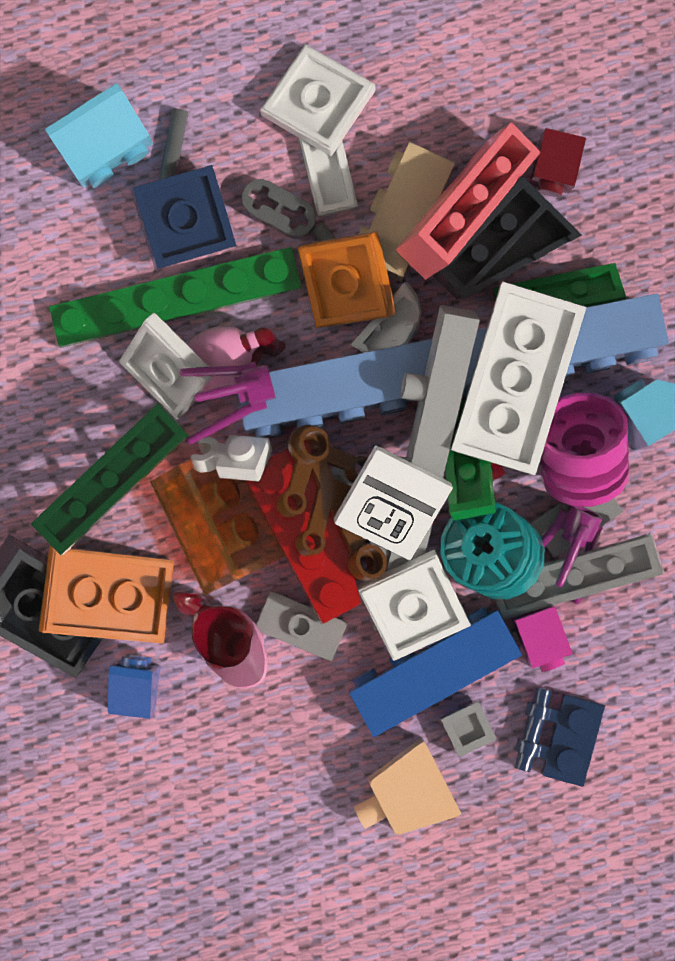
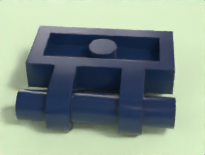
[514,687,605,787]

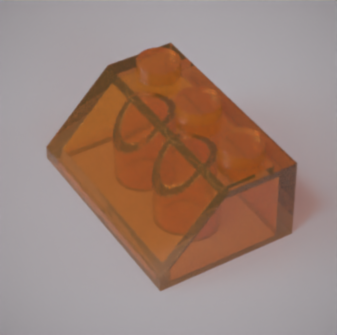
[150,460,285,596]

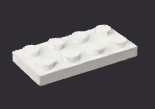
[450,282,586,475]

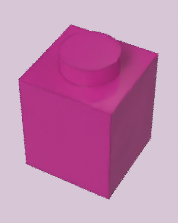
[512,605,573,672]

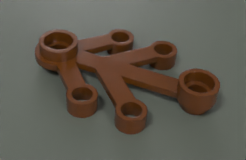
[276,425,387,581]

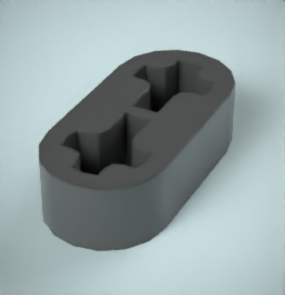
[242,179,316,239]

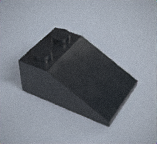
[0,534,103,678]

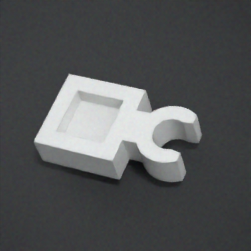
[190,435,272,481]

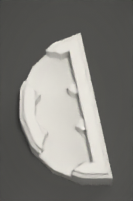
[351,282,421,353]

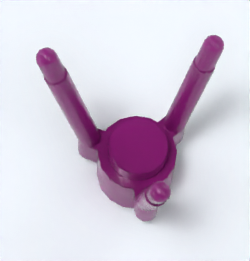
[179,362,276,445]
[541,506,603,604]

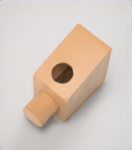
[354,738,461,835]

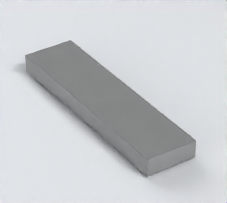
[495,532,664,619]

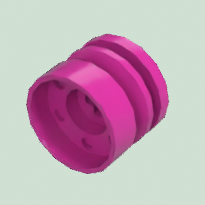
[540,393,629,507]

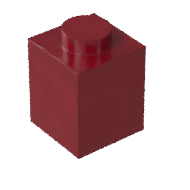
[529,128,586,197]

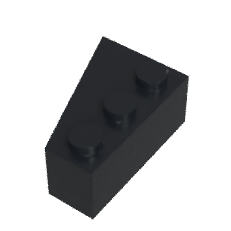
[432,176,582,299]

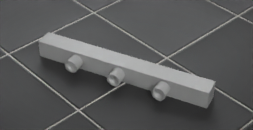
[366,305,480,631]

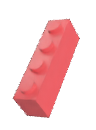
[395,122,540,280]

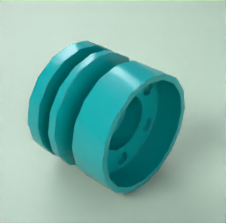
[440,502,545,600]

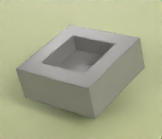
[440,700,497,757]

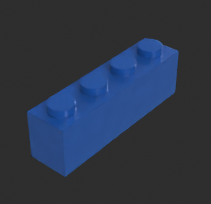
[349,607,522,738]

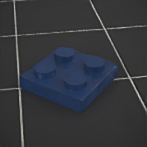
[130,165,237,270]

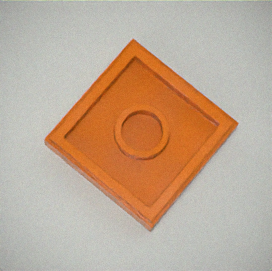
[298,231,396,328]

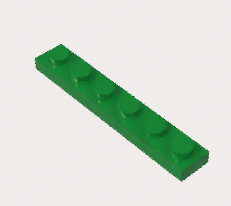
[49,247,302,348]

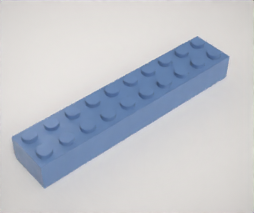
[238,293,669,439]

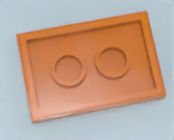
[39,546,174,644]

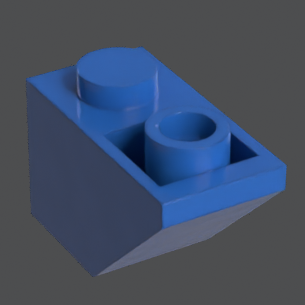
[108,654,161,719]

